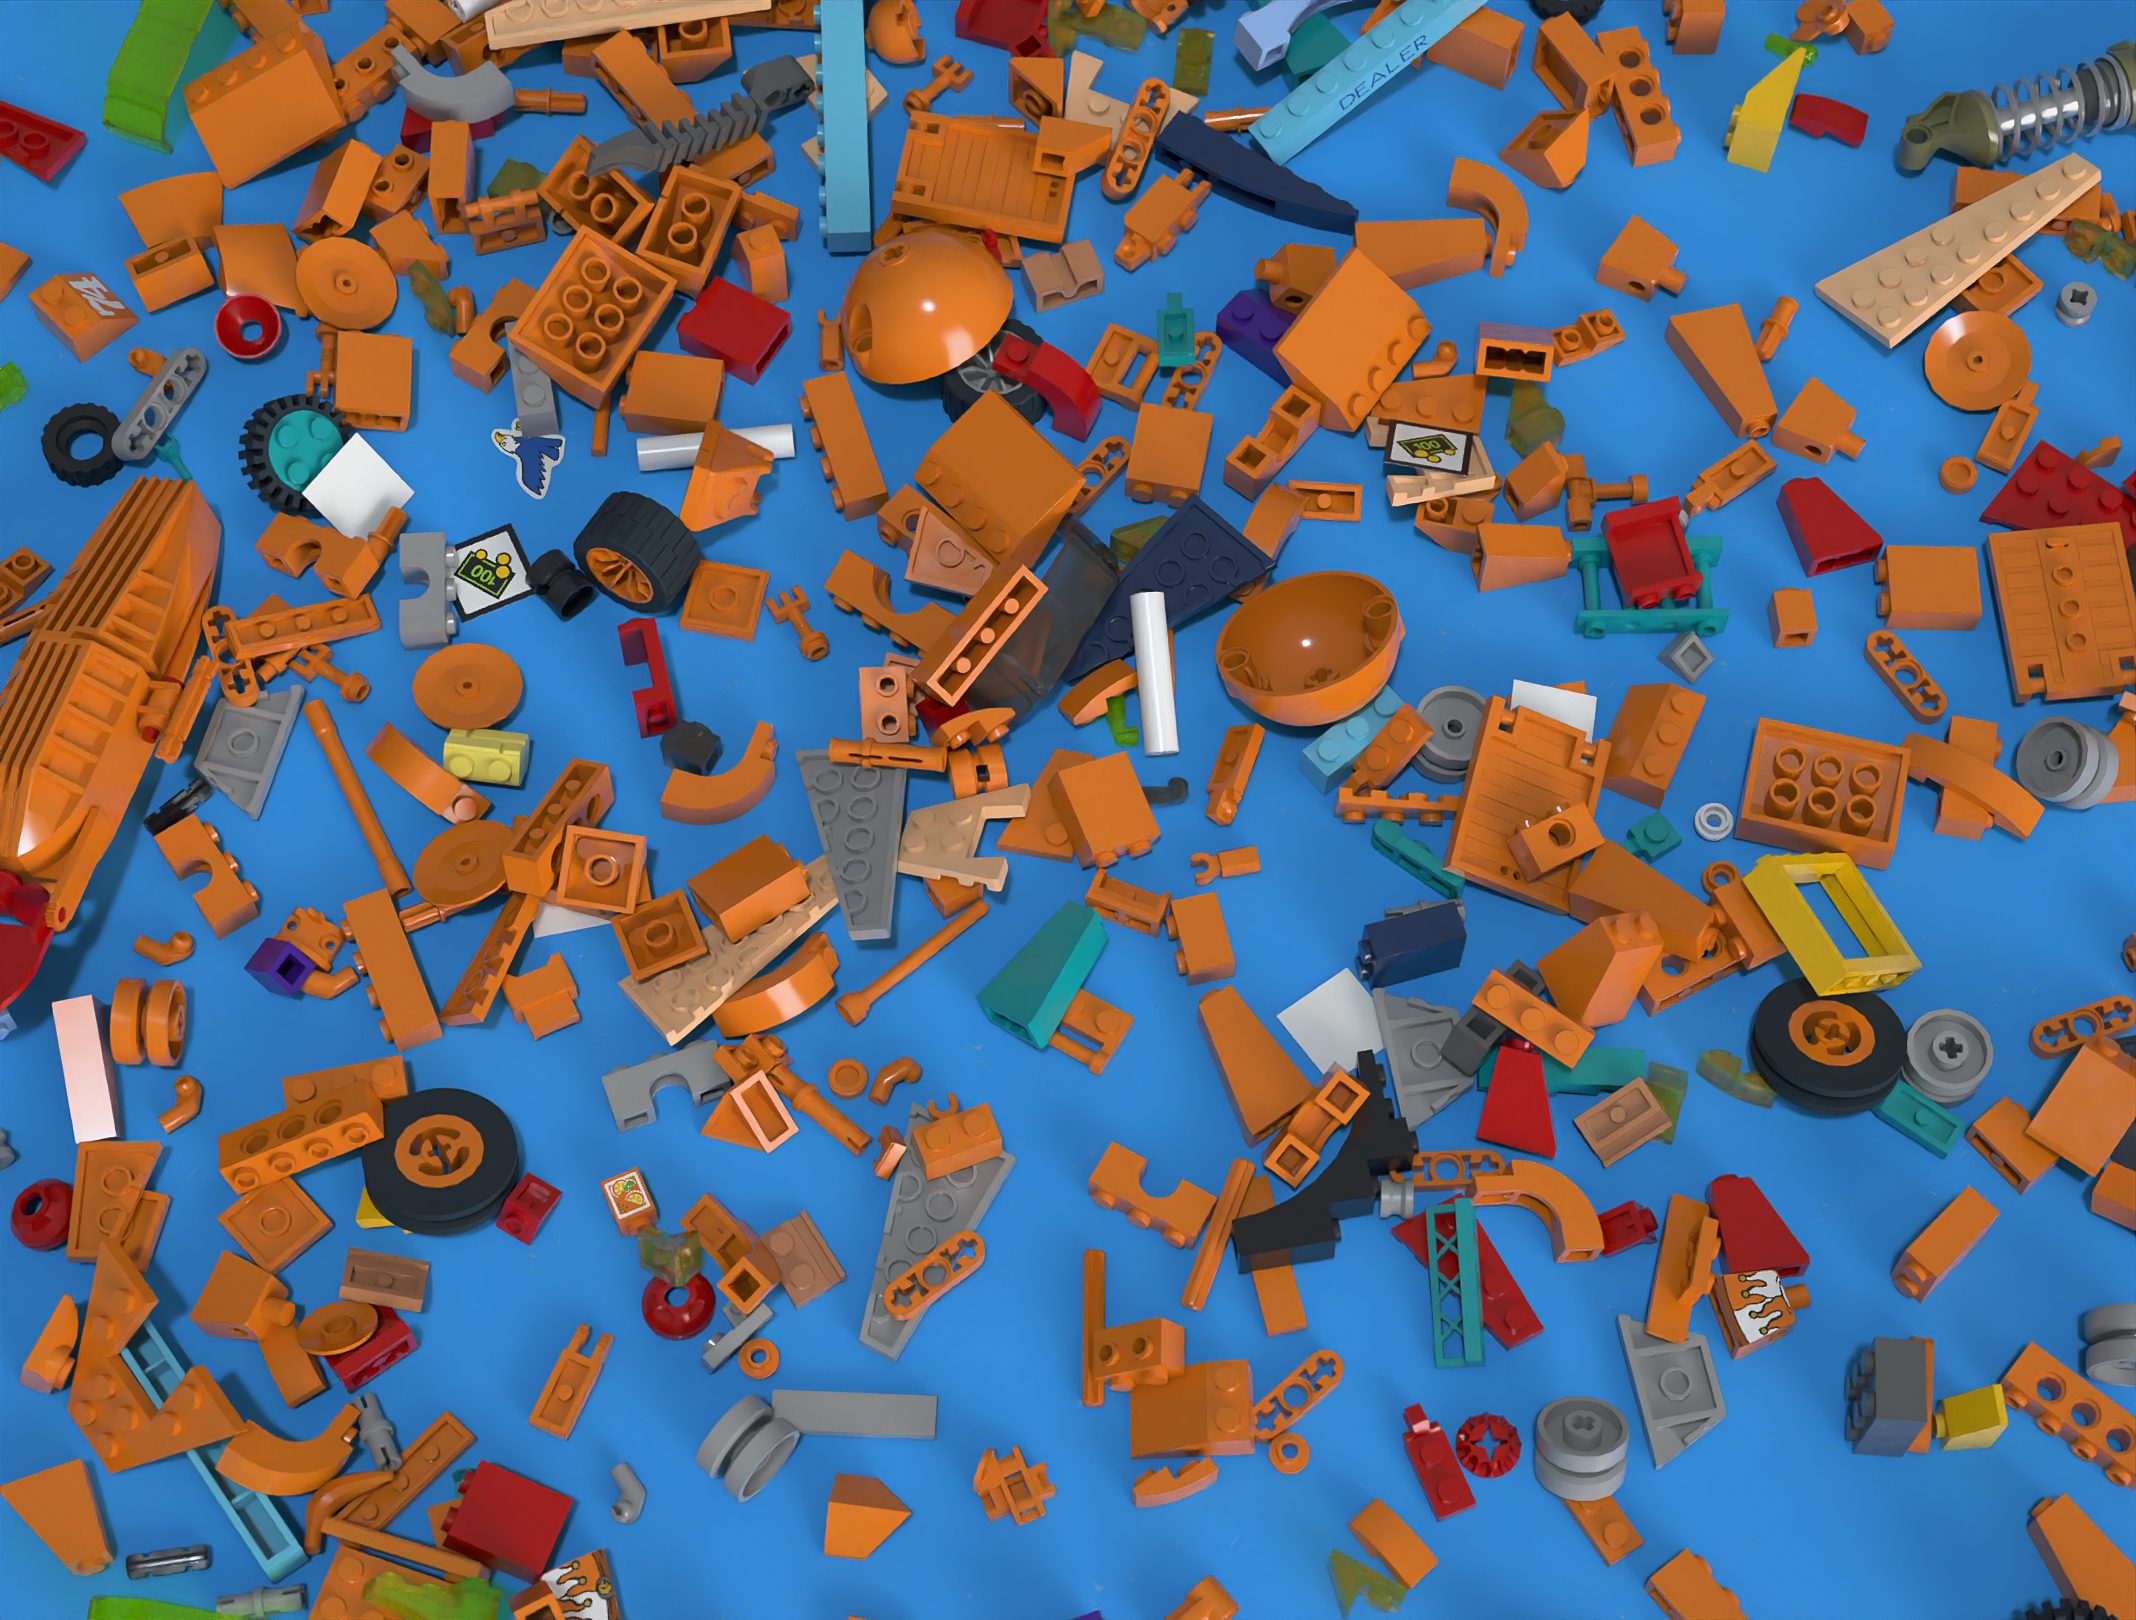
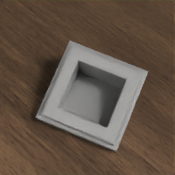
[1656,631,1715,684]

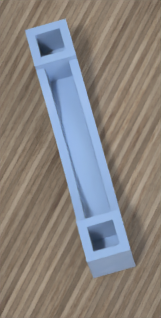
[1232,0,1400,71]

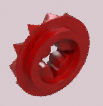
[1455,1411,1522,1478]

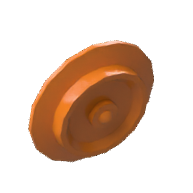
[295,236,397,331]
[1925,310,2032,411]
[412,643,523,730]
[413,820,515,907]

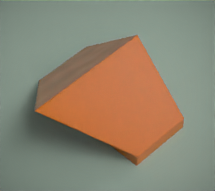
[699,1067,799,1154]
[824,1473,912,1561]

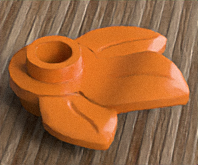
[1790,0,1850,42]

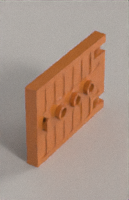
[890,110,1076,244]
[1985,522,2136,703]
[1442,695,1612,917]

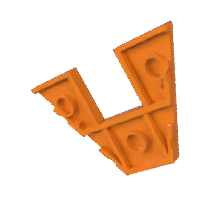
[883,506,1052,718]
[67,1238,249,1474]

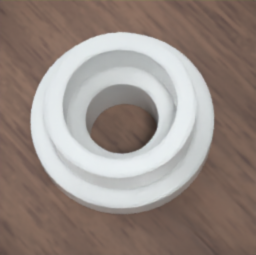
[1694,803,1733,841]

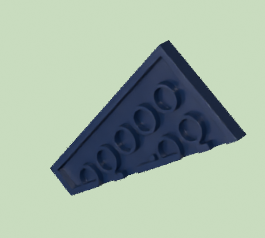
[1041,493,1277,686]

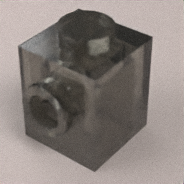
[660,718,723,776]

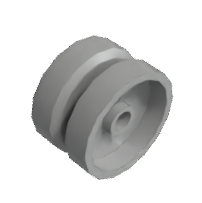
[1410,685,1486,784]
[2016,716,2119,809]
[1898,1008,1994,1109]
[2084,1303,2136,1387]
[695,1394,800,1503]
[1534,1396,1629,1501]

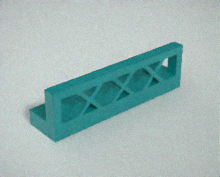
[1426,1197,1486,1369]

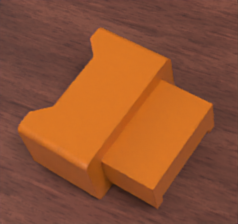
[500,952,580,1041]

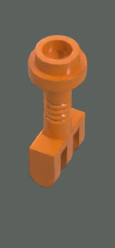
[903,54,974,116]
[306,321,344,398]
[764,584,829,660]
[287,643,370,702]

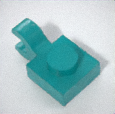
[1619,810,1682,864]

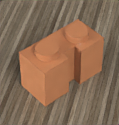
[1021,239,1104,314]

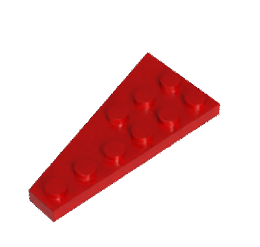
[1979,439,2136,570]

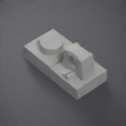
[699,1300,773,1375]

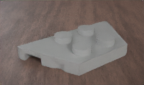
[193,684,305,820]
[1372,988,1475,1131]
[1615,1314,1727,1470]

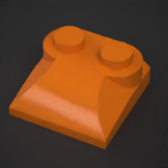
[556,825,647,914]
[609,888,708,982]
[19,1293,79,1394]

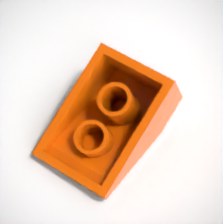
[1130,1359,1255,1460]

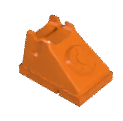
[536,134,657,255]
[635,165,742,301]
[679,418,775,532]

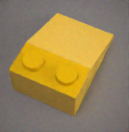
[1723,47,1807,173]

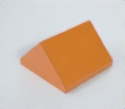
[1008,57,1064,129]

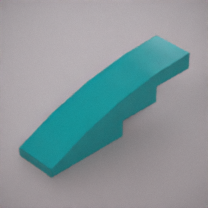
[1477,1047,1644,1097]

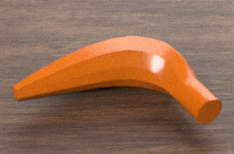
[303,1470,394,1555]

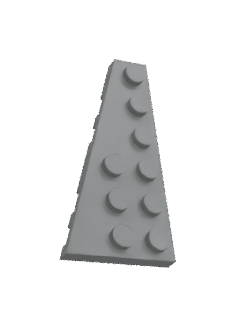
[794,743,907,941]
[859,1102,1016,1364]

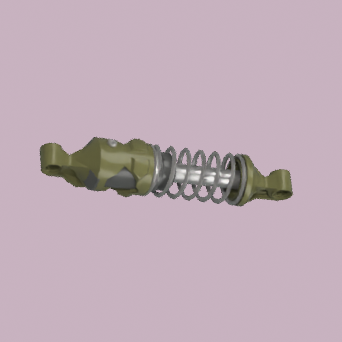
[1897,40,2136,170]

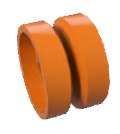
[110,978,187,1066]

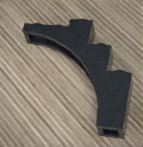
[1231,1049,1419,1274]

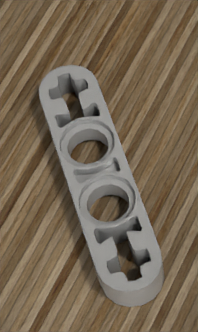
[111,347,206,461]

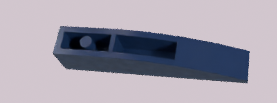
[1155,110,1359,236]

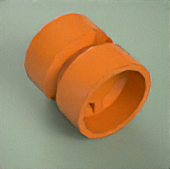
[946,742,1008,800]

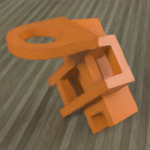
[973,1446,1056,1527]

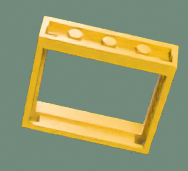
[1742,851,1923,996]

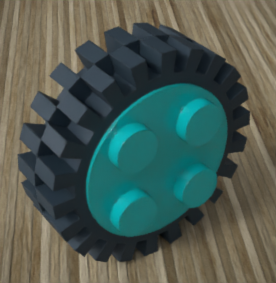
[238,394,354,513]

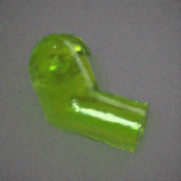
[1765,33,1818,67]
[1106,695,1138,749]

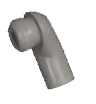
[609,1462,646,1524]

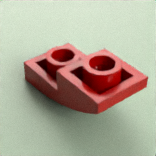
[1789,93,1869,147]

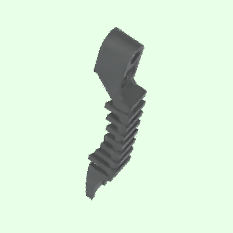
[584,55,815,179]

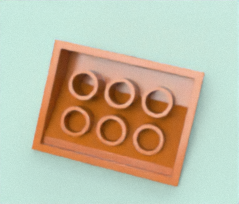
[182,20,346,190]
[507,224,677,410]
[1272,247,1432,432]
[913,389,1087,568]
[1733,717,1912,871]

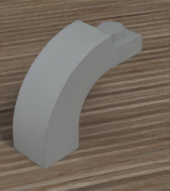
[390,44,515,124]

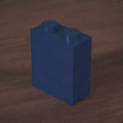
[1355,901,1467,991]

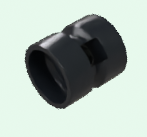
[525,549,596,620]

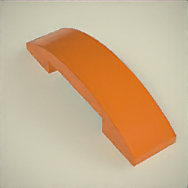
[1900,732,2045,841]

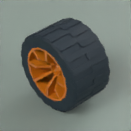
[573,491,701,614]

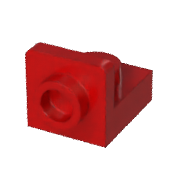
[495,1172,562,1245]
[1597,1199,1658,1258]

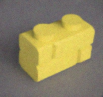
[443,729,530,786]

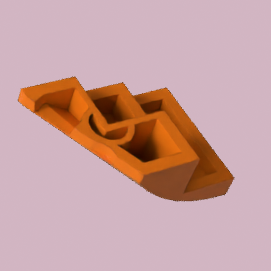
[118,172,224,252]
[211,224,308,317]

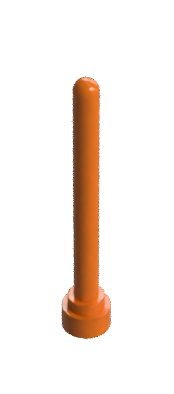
[834,900,989,1027]

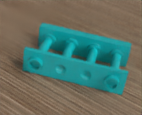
[1568,536,1729,637]

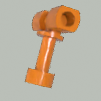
[1563,454,1648,532]

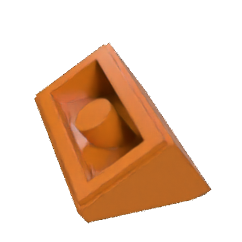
[1287,480,1363,522]

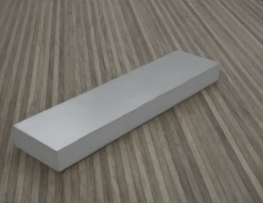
[770,1389,937,1440]

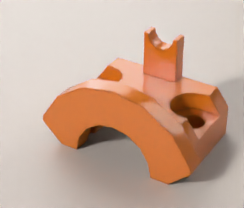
[1124,0,1189,34]
[271,906,347,973]

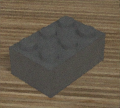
[1845,1337,1927,1457]

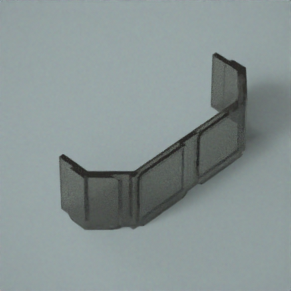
[962,512,1120,727]

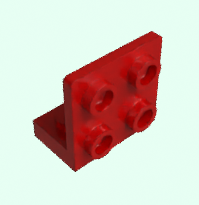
[322,1303,418,1394]

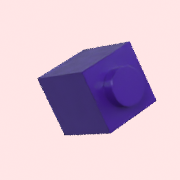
[243,938,316,997]

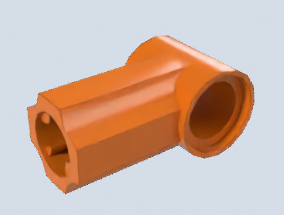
[1163,1575,1240,1620]

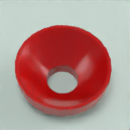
[214,293,282,360]
[10,1178,74,1251]
[641,1267,716,1341]

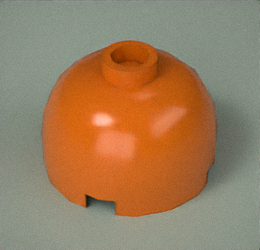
[864,0,926,64]

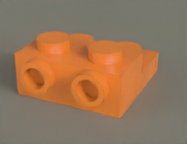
[1948,253,2044,317]

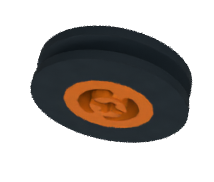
[1750,977,1907,1114]
[361,1088,519,1236]

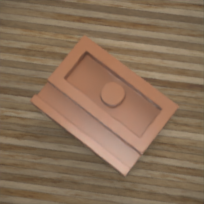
[1573,1075,1674,1168]
[759,1210,847,1310]
[338,1247,429,1312]

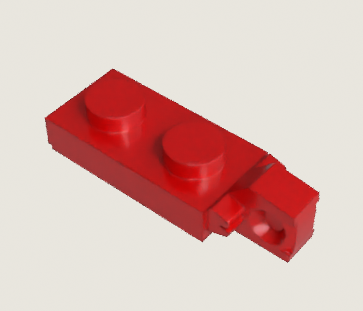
[1402,1403,1477,1522]

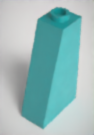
[1246,0,1352,93]
[975,900,1109,1050]

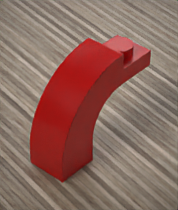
[991,333,1102,443]

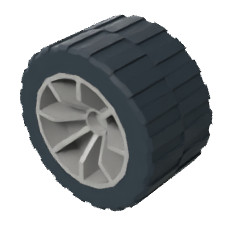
[940,318,1049,426]

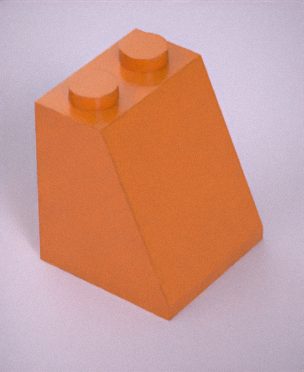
[1535,909,1664,1028]
[2025,1032,2136,1178]

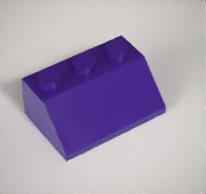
[1215,287,1298,389]

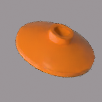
[296,1300,378,1355]

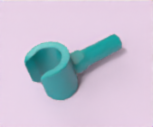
[154,433,193,483]

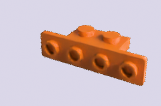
[1645,1193,1721,1345]

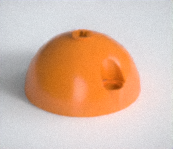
[841,229,1014,384]
[1215,570,1406,726]

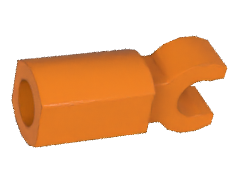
[817,309,844,371]
[1190,845,1260,885]

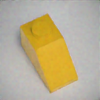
[1931,1384,2008,1451]

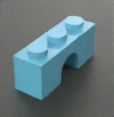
[1299,684,1406,797]

